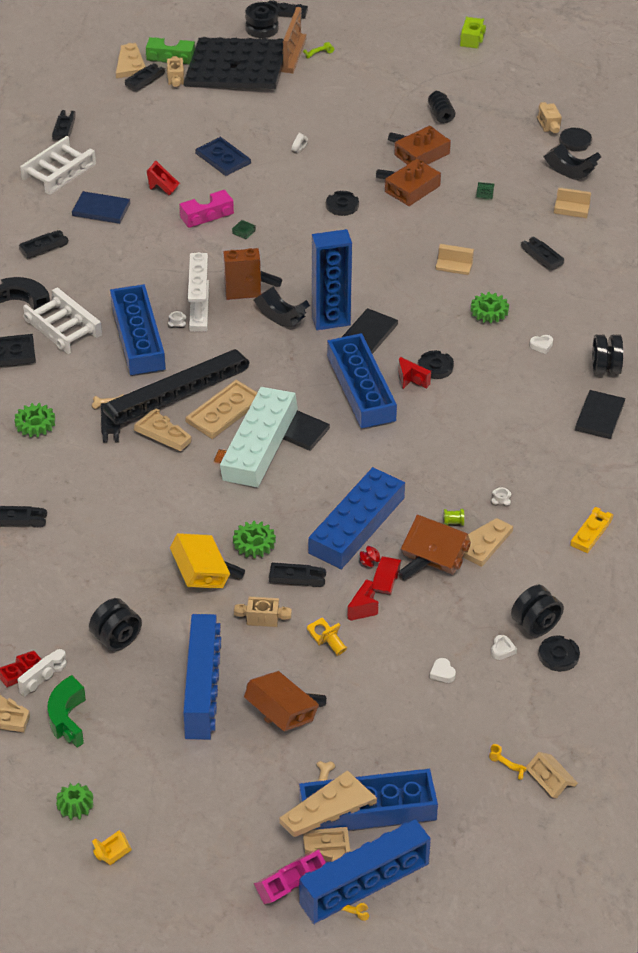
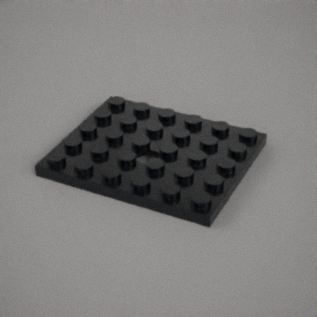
[184,37,284,89]

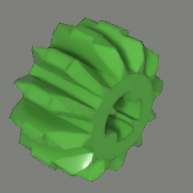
[56,782,94,820]

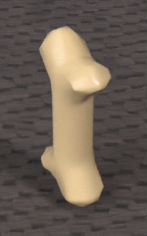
[92,394,124,409]
[317,761,335,781]

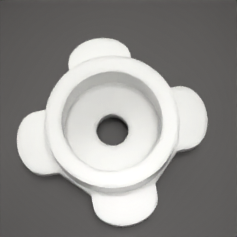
[168,311,186,327]
[492,487,511,506]

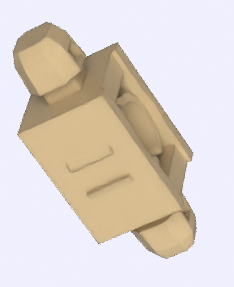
[167,56,184,87]
[537,102,562,133]
[234,596,292,627]

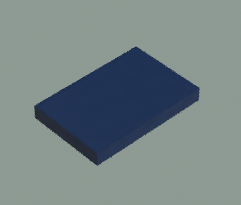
[195,137,251,176]
[72,191,131,224]

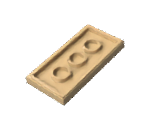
[185,380,257,439]

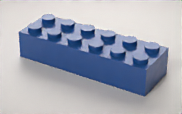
[312,229,352,331]
[110,284,166,375]
[327,333,397,428]
[308,467,405,570]
[183,614,221,740]
[299,768,438,830]
[299,819,431,924]

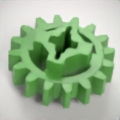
[470,292,509,323]
[14,403,55,437]
[233,521,276,558]

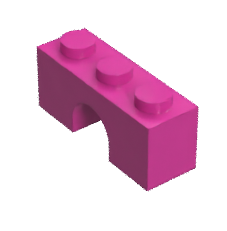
[179,189,234,228]
[254,849,326,904]

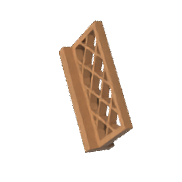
[281,7,306,73]

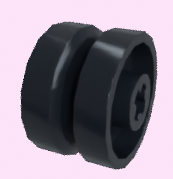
[245,2,279,39]
[592,335,623,374]
[511,584,564,638]
[89,598,142,652]

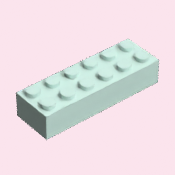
[220,387,298,487]

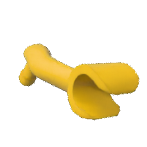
[489,744,526,780]
[342,903,369,921]

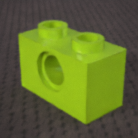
[460,17,486,49]

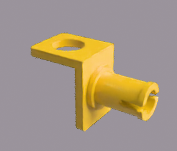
[307,618,347,656]

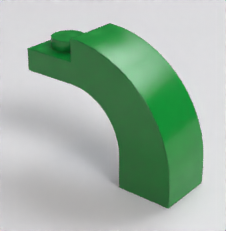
[47,675,86,748]

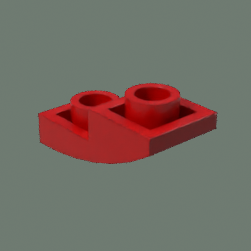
[373,556,402,595]
[0,651,42,687]

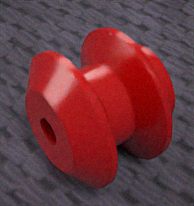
[360,546,380,568]

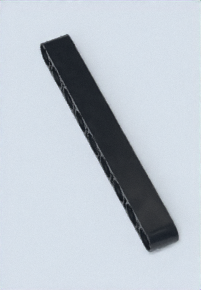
[103,349,250,425]

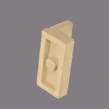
[554,188,591,218]
[436,244,474,275]
[526,752,578,798]

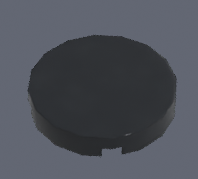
[559,128,592,151]
[326,191,359,216]
[418,350,454,379]
[538,635,580,672]

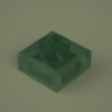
[476,182,495,199]
[232,220,256,239]

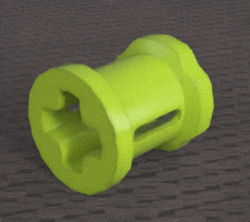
[443,509,464,526]

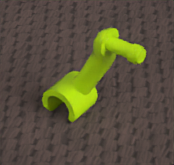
[303,42,334,58]

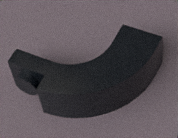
[543,143,601,179]
[0,277,50,310]
[254,286,310,327]

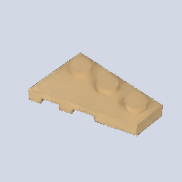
[134,409,192,451]

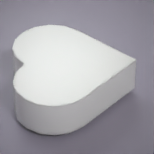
[292,133,308,153]
[530,335,553,354]
[491,635,517,660]
[430,658,456,683]

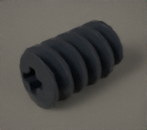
[428,91,456,123]

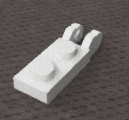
[18,649,67,697]

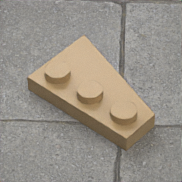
[116,43,145,78]
[463,518,513,567]

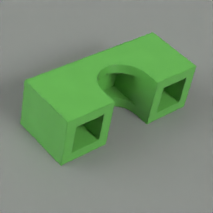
[146,37,195,64]

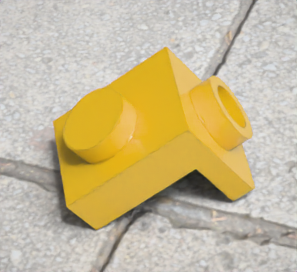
[92,830,132,865]

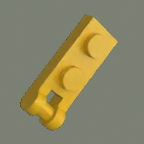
[570,506,614,553]

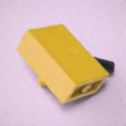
[170,533,245,588]

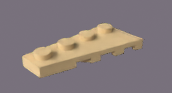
[279,770,377,837]

